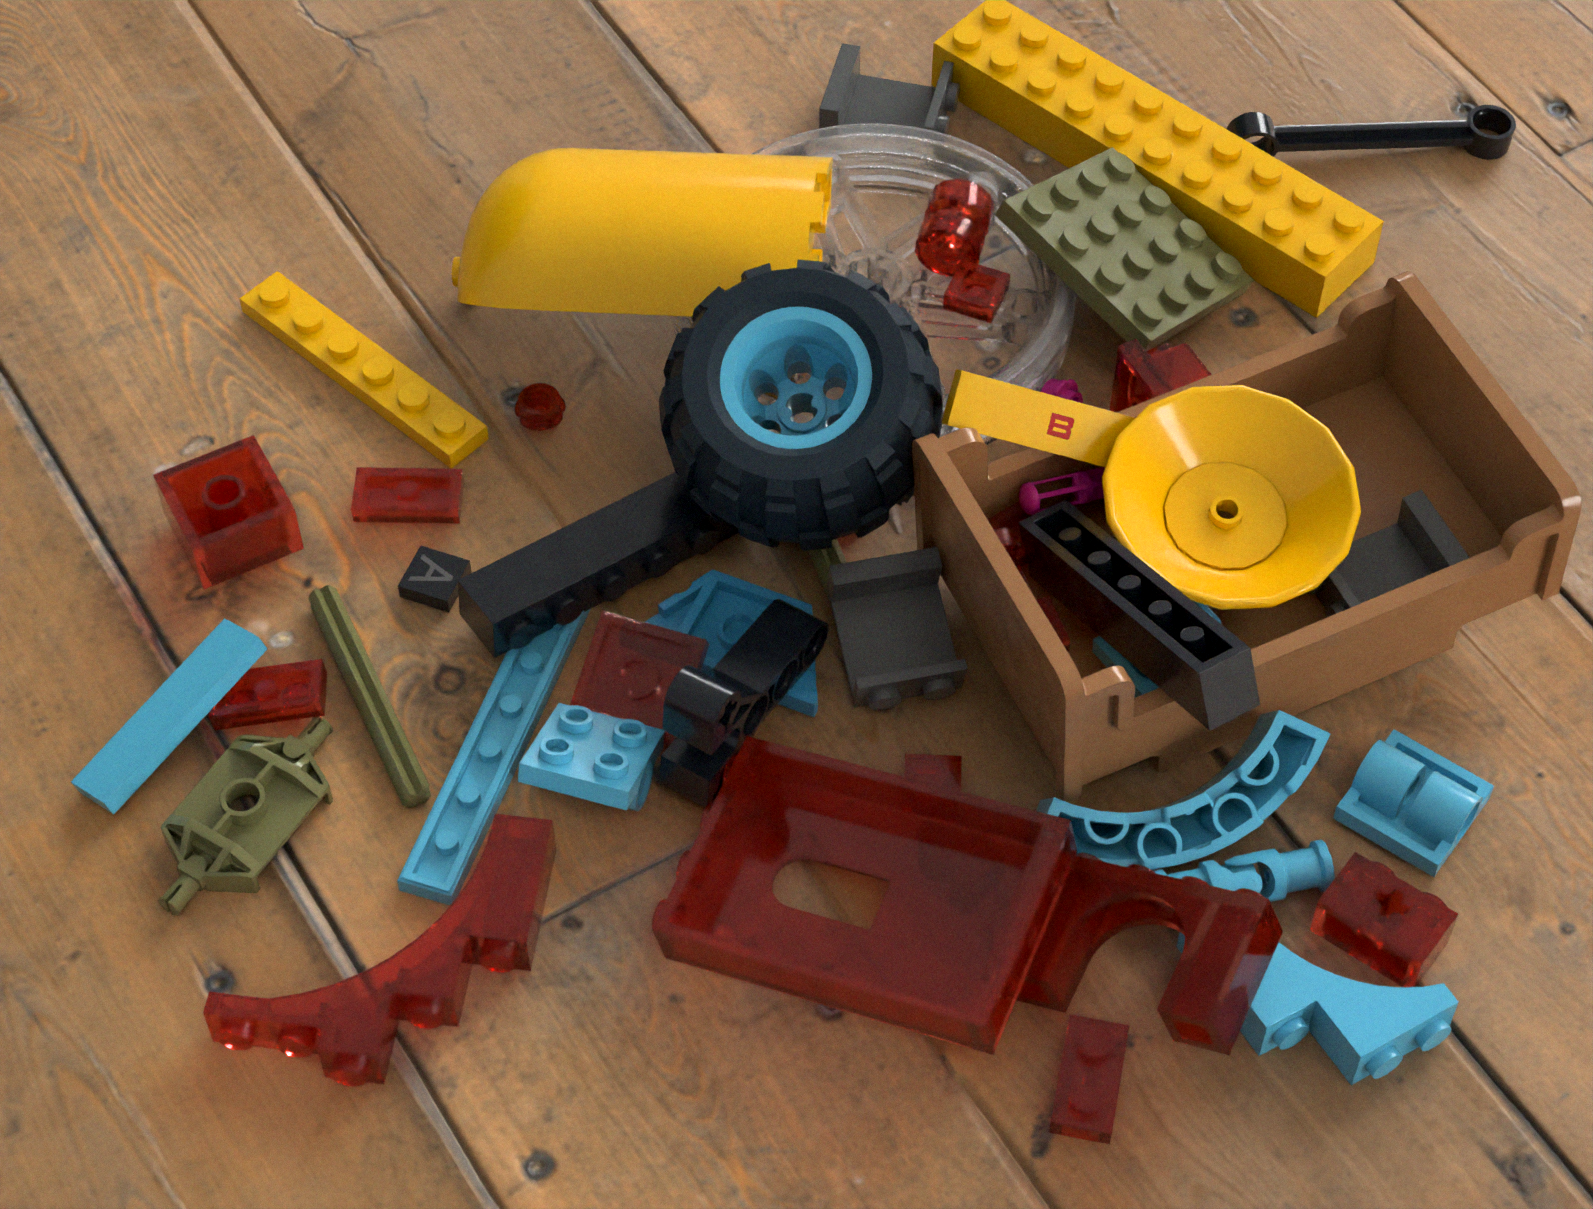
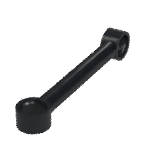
[1226,105,1516,160]

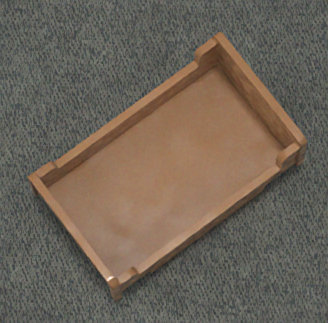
[912,271,1582,802]

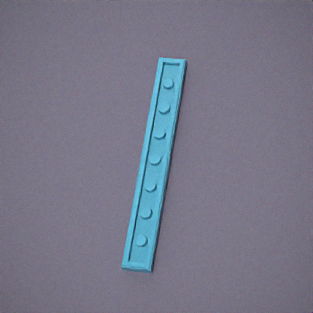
[397,609,590,906]

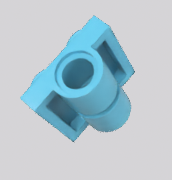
[518,703,665,811]
[1333,729,1494,877]

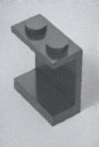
[819,43,960,163]
[1307,490,1470,618]
[826,547,968,710]

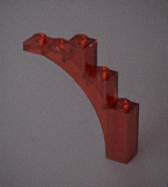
[203,814,556,1087]

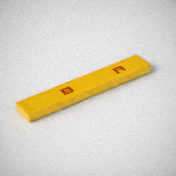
[941,369,1135,467]

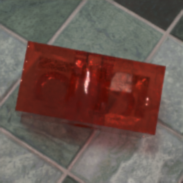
[1310,852,1458,987]

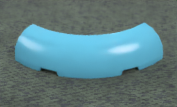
[1026,710,1331,872]

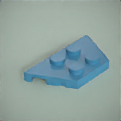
[620,569,818,717]

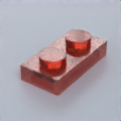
[351,467,465,524]
[209,659,328,730]
[1049,1014,1129,1144]

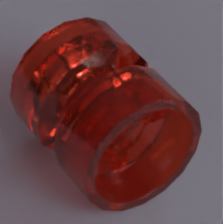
[915,179,994,277]

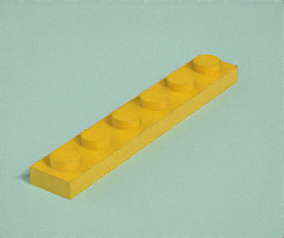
[239,271,489,469]

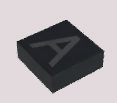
[398,546,472,612]

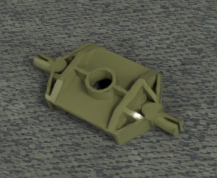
[158,715,333,916]

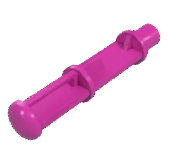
[1019,467,1105,515]

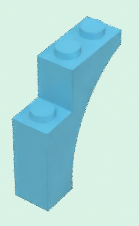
[1176,891,1459,1085]

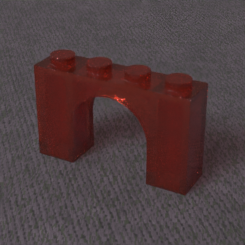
[995,851,1283,1055]

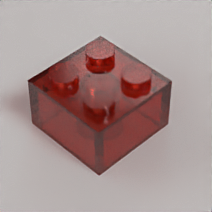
[153,435,304,590]

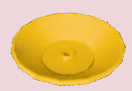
[1102,385,1361,610]

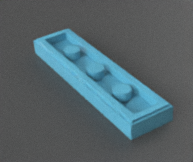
[71,618,267,814]

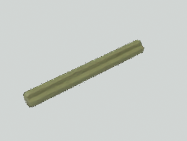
[309,585,431,808]

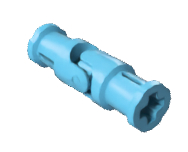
[1150,839,1335,922]

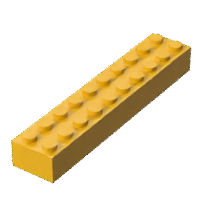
[931,0,1384,318]

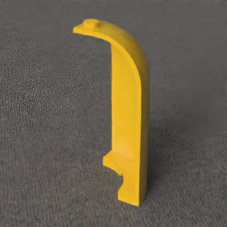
[452,148,833,317]

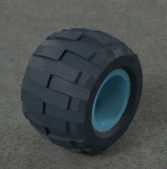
[659,260,943,551]

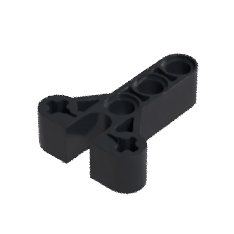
[660,599,829,811]

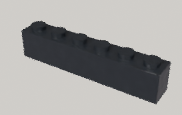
[458,472,739,658]
[1018,499,1260,731]

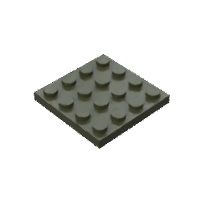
[995,147,1254,355]

